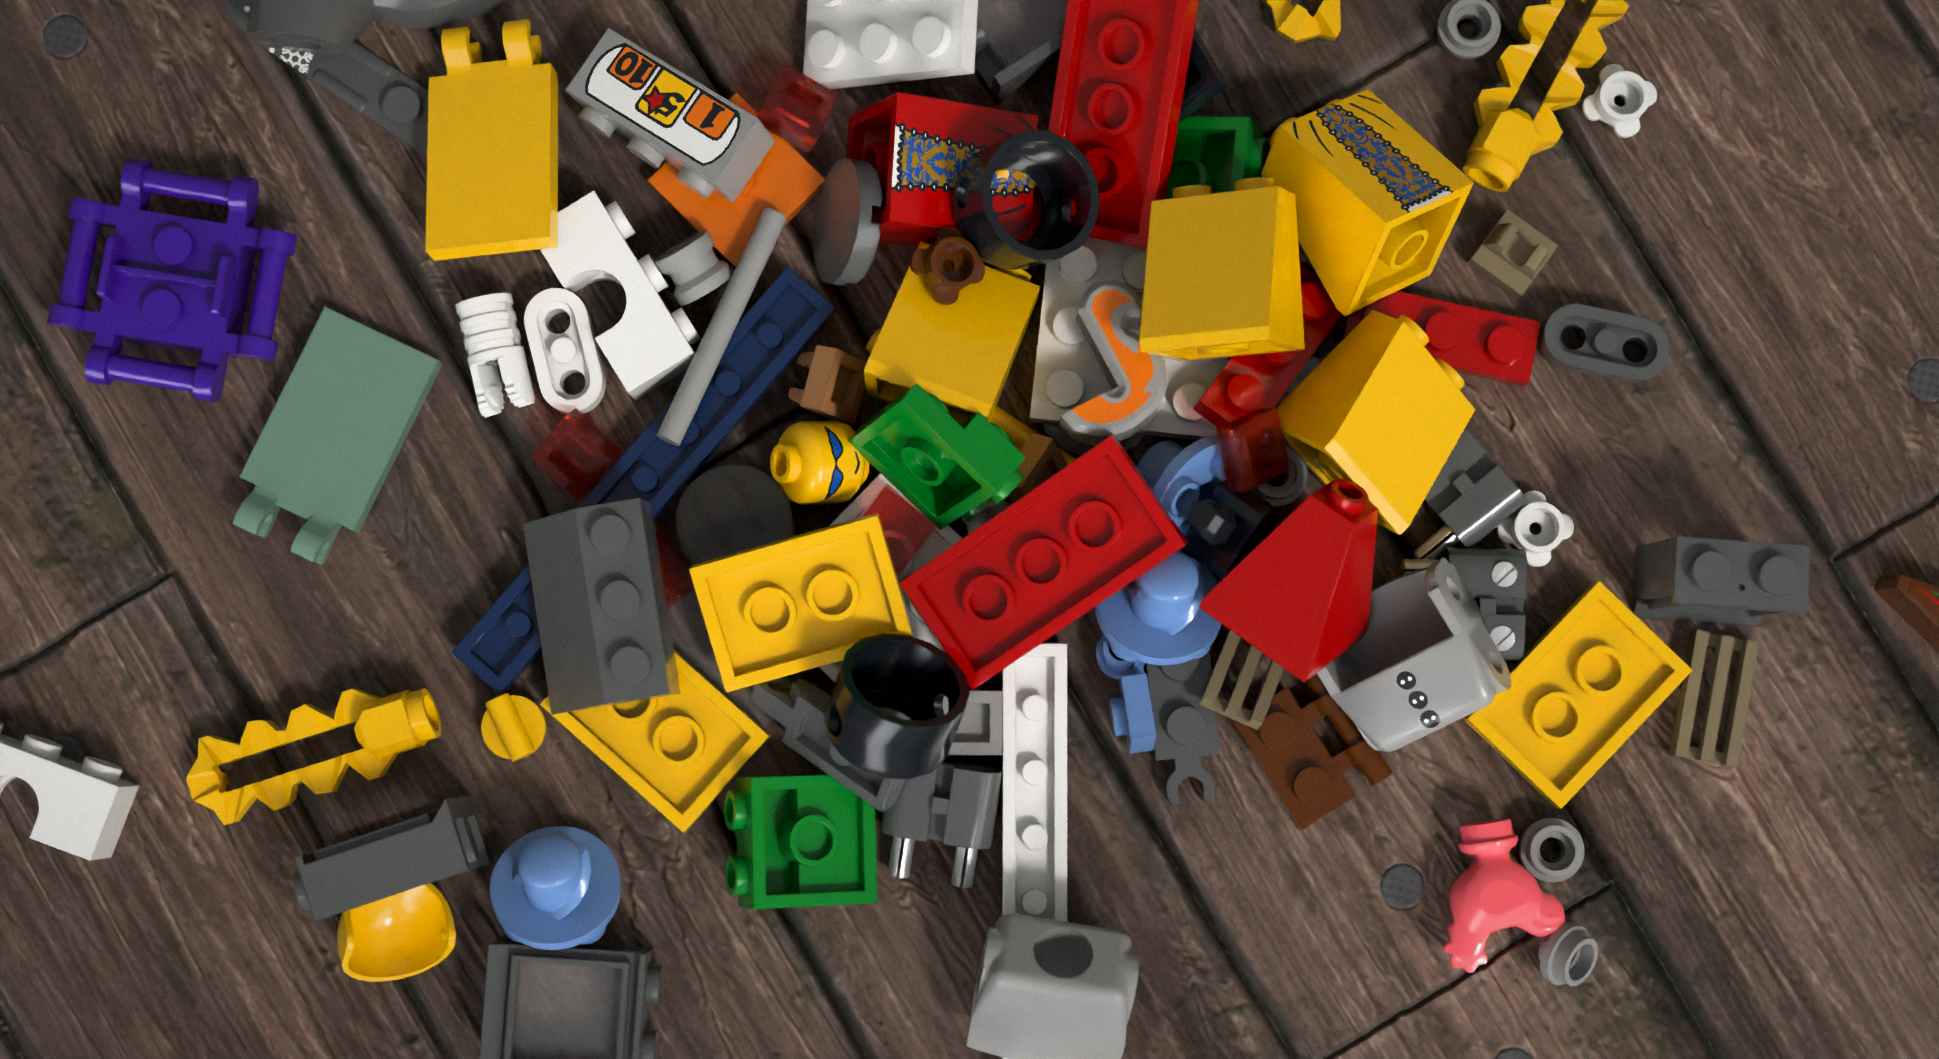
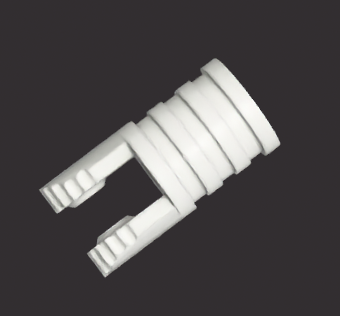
[455,293,535,418]

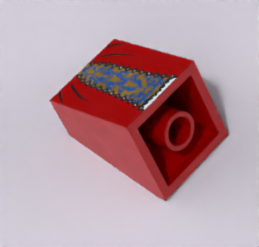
[846,92,1038,245]

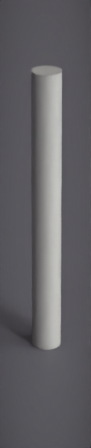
[656,207,787,447]

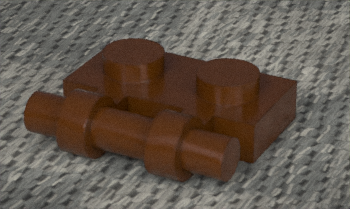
[1231,673,1393,830]

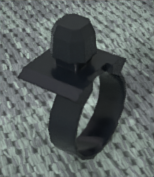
[1181,479,1275,579]

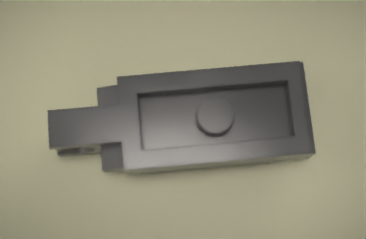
[749,674,906,812]

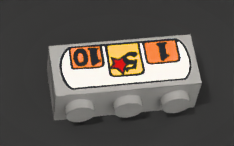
[566,28,775,203]

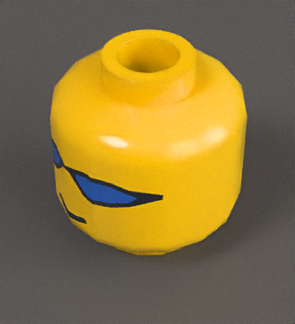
[770,421,870,505]

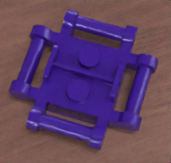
[47,158,297,402]

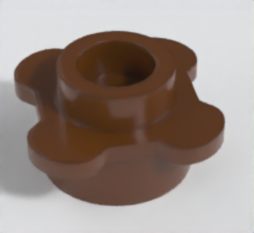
[910,227,985,305]

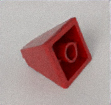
[1199,478,1378,683]

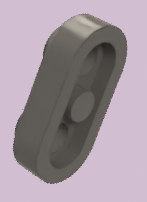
[1539,304,1670,383]

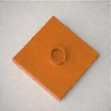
[647,92,825,268]

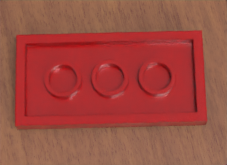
[1036,0,1199,249]
[899,435,1189,690]

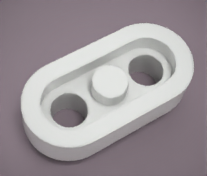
[524,288,606,415]

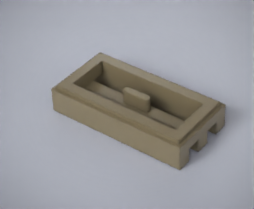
[1199,629,1284,730]
[1669,630,1760,768]

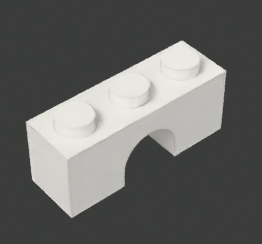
[540,191,701,400]
[0,722,140,861]

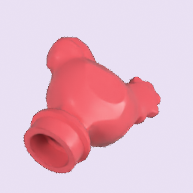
[1442,818,1565,973]

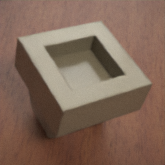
[1466,209,1559,300]

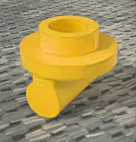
[481,693,547,762]

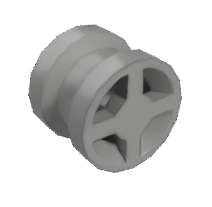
[654,229,733,306]

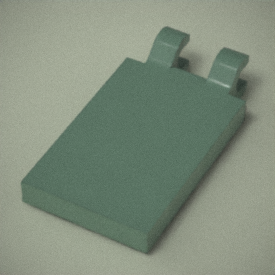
[232,307,443,565]

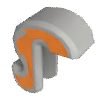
[1059,280,1168,446]

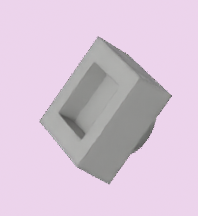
[943,691,1003,755]

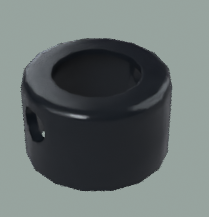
[952,131,1100,270]
[824,633,970,780]

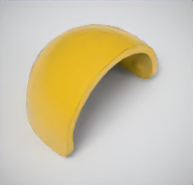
[337,883,456,982]

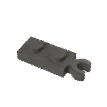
[1145,651,1220,805]

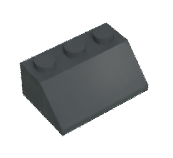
[523,498,681,715]

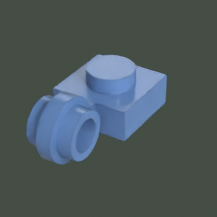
[1096,634,1157,754]

